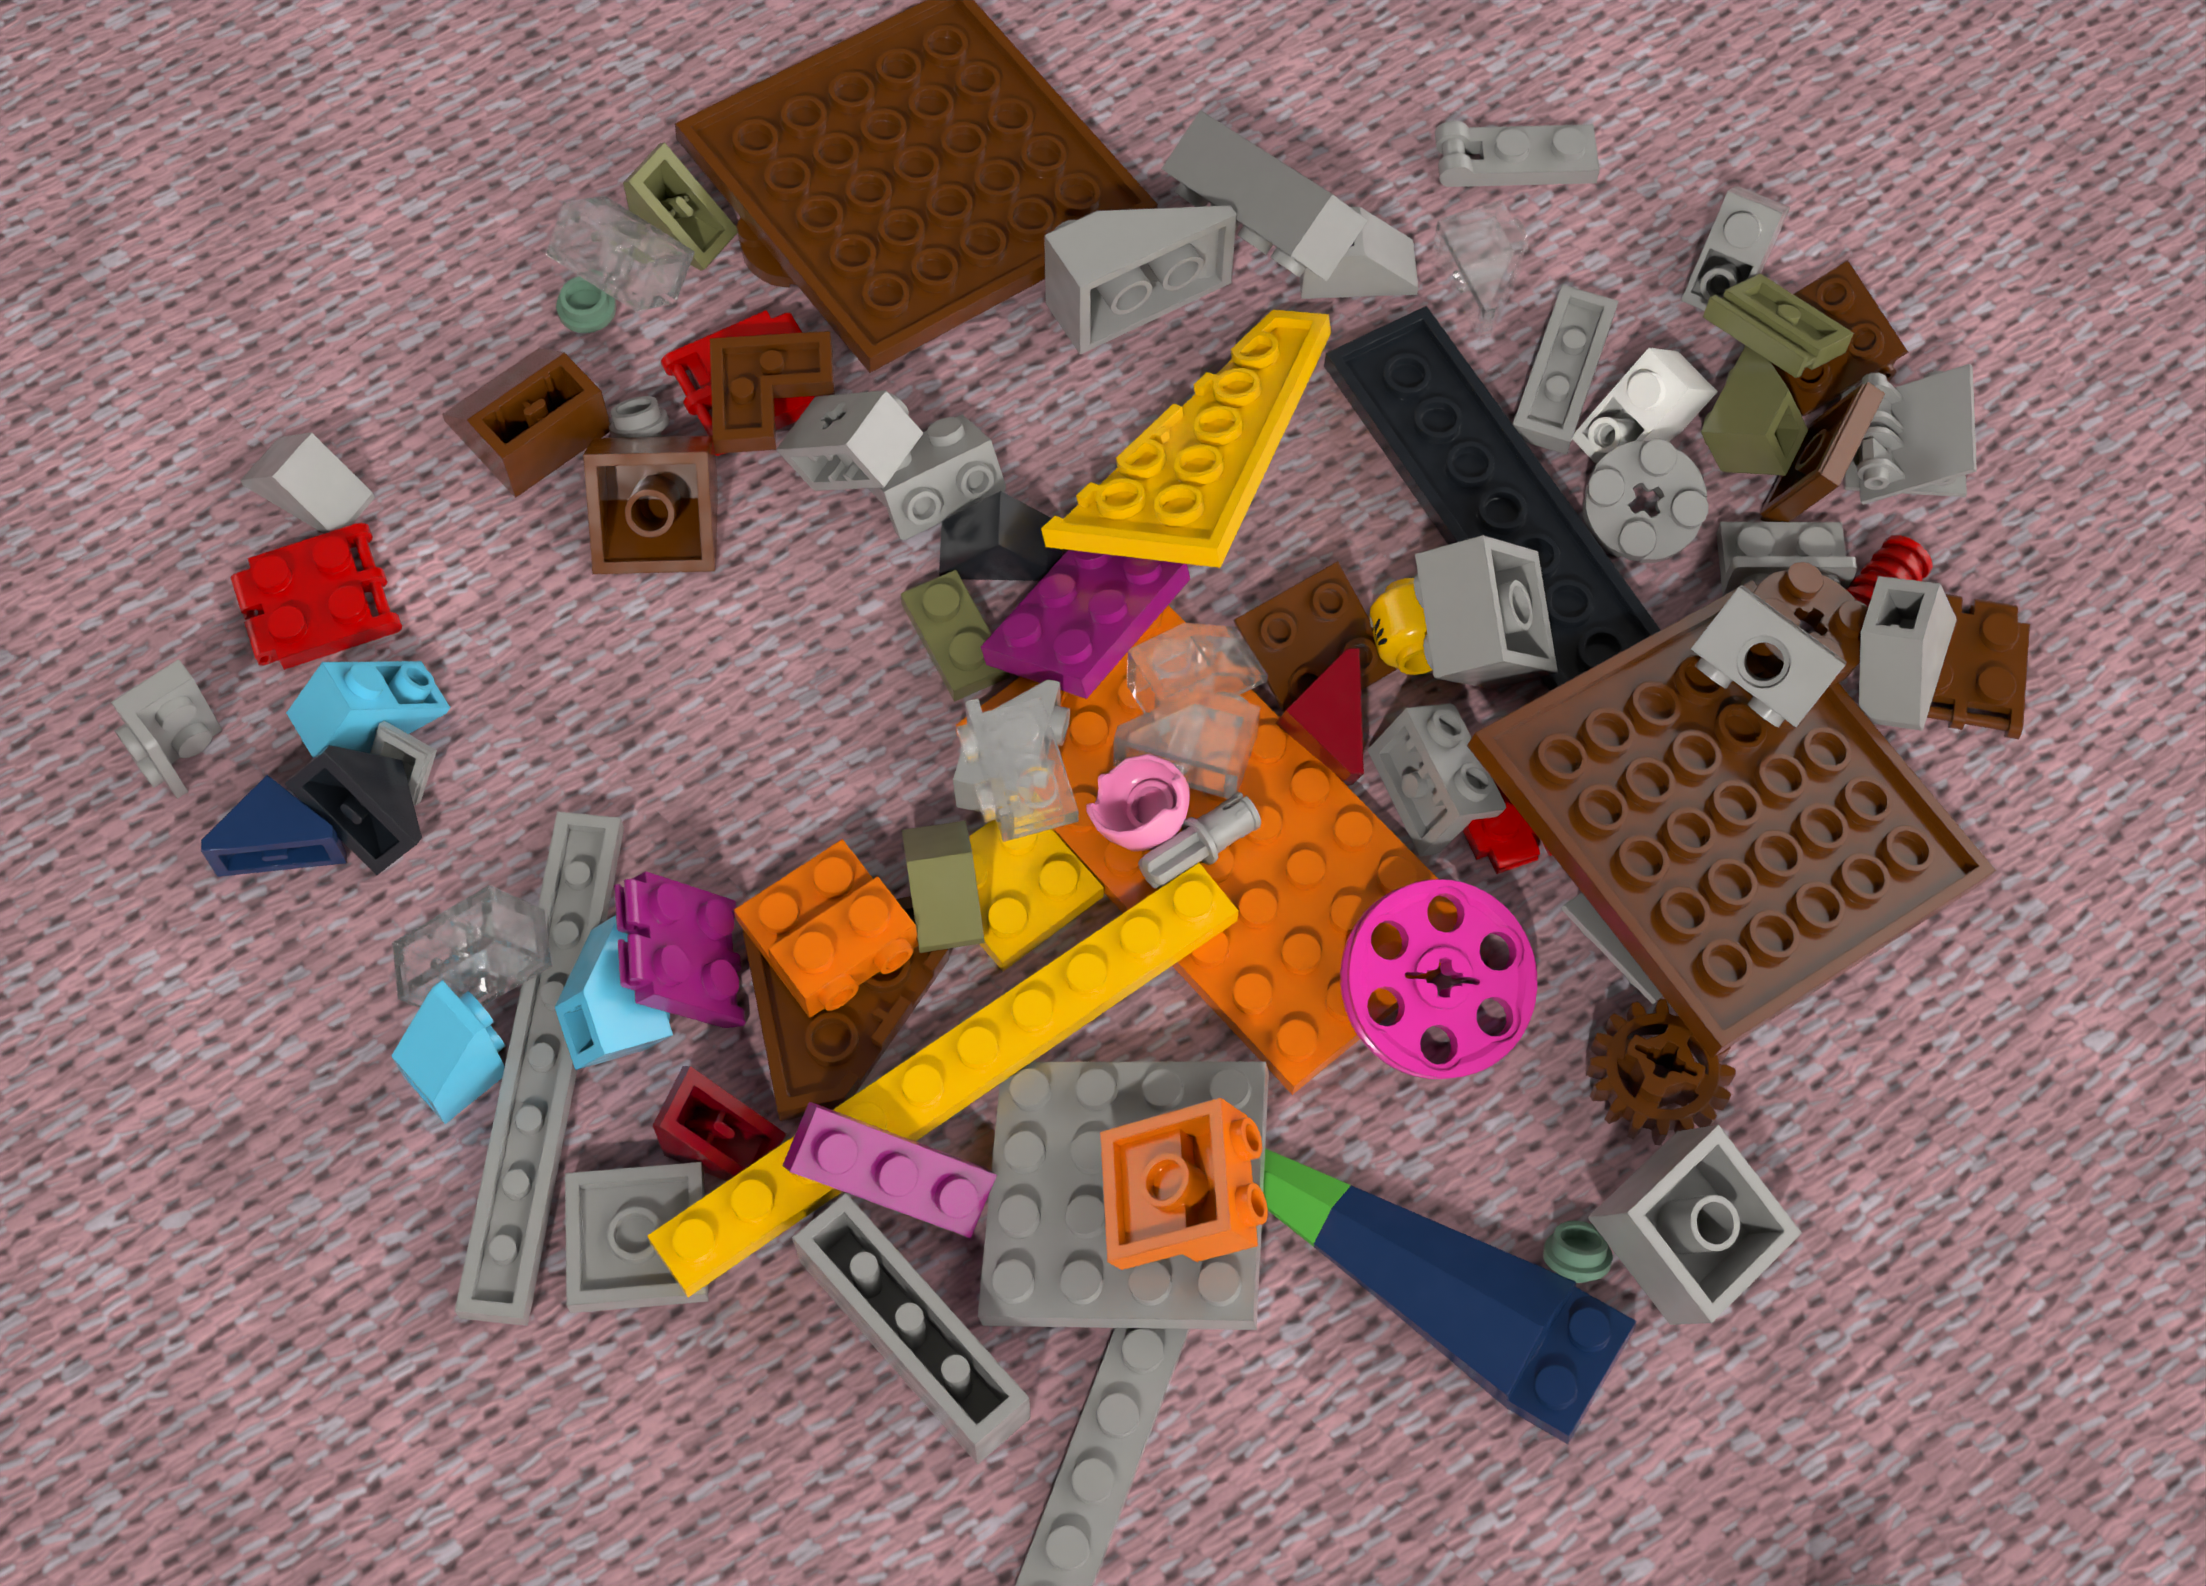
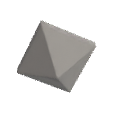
[370,721,437,806]

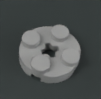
[1582,439,1709,564]

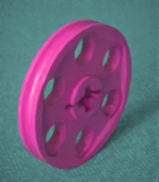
[1340,879,1537,1079]

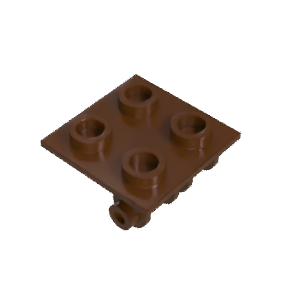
[1771,260,1908,416]
[1233,561,1397,713]

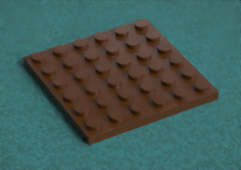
[675,0,1158,373]
[1467,580,1996,1058]

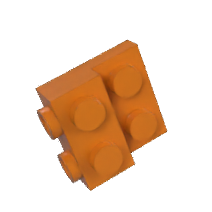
[734,839,918,1018]
[1100,1098,1268,1270]

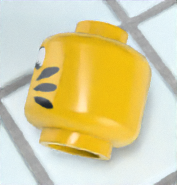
[1369,578,1433,675]

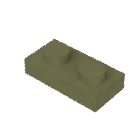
[900,570,1010,702]

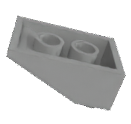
[1044,205,1237,355]

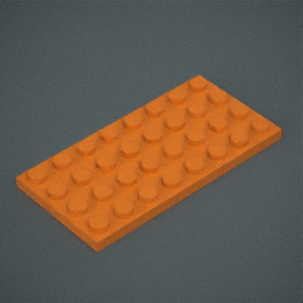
[956,605,1458,1095]

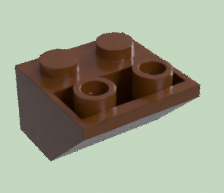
[442,348,610,498]

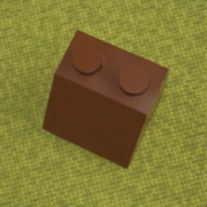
[583,435,718,574]

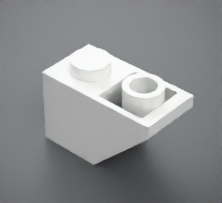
[1573,348,1718,464]

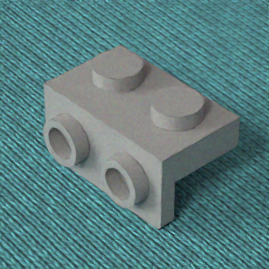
[867,414,1006,540]

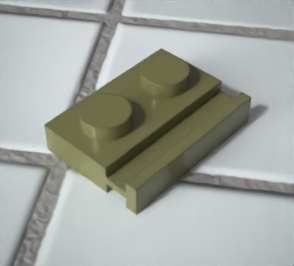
[1703,274,1854,378]

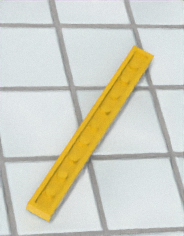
[647,862,1239,1297]

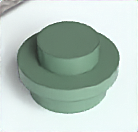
[556,276,616,333]
[1543,1221,1613,1283]

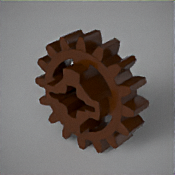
[1586,999,1736,1146]

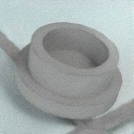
[609,396,670,438]

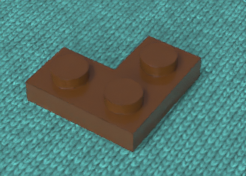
[710,331,835,454]

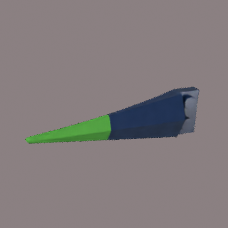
[1263,1148,1636,1444]

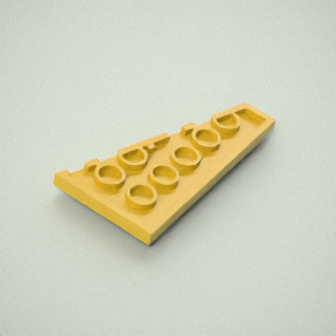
[1041,310,1331,568]

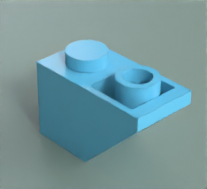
[286,661,450,758]
[555,915,673,1070]
[391,980,505,1124]

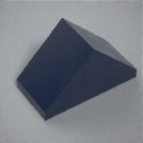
[201,775,347,877]

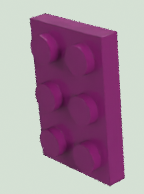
[981,550,1190,699]

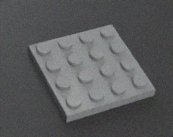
[978,1061,1269,1330]

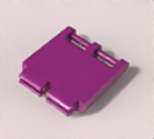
[614,871,746,1028]

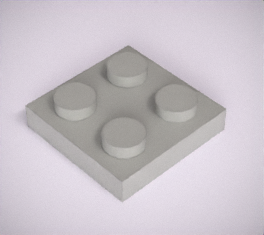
[565,1162,709,1313]

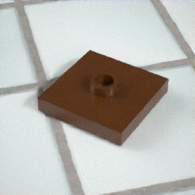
[1760,382,1885,522]

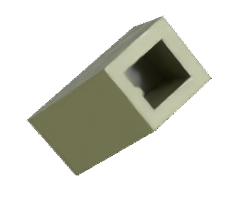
[1701,345,1808,476]

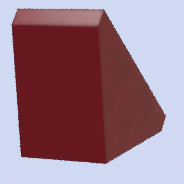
[1275,649,1364,786]
[652,1066,787,1182]

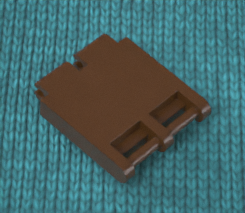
[1927,594,2030,740]

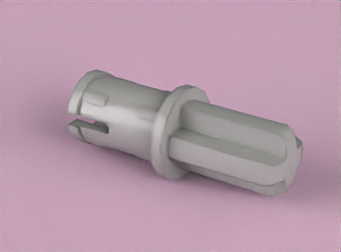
[1138,792,1261,888]

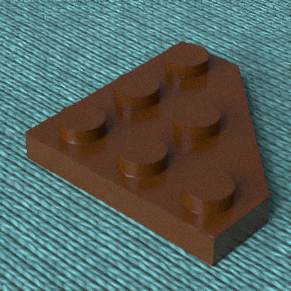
[743,896,949,1121]

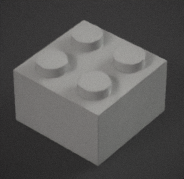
[1414,535,1558,689]
[1587,1125,1802,1325]

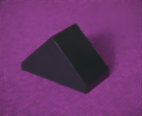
[939,491,1062,581]
[285,745,422,875]

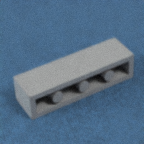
[1161,110,1368,281]
[792,1193,1031,1464]

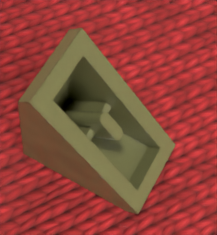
[623,142,737,271]
[902,820,985,953]

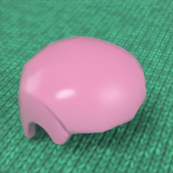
[1086,754,1190,851]

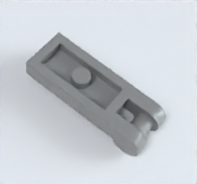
[1435,121,1600,187]

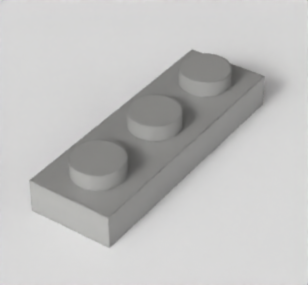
[1513,284,1619,455]

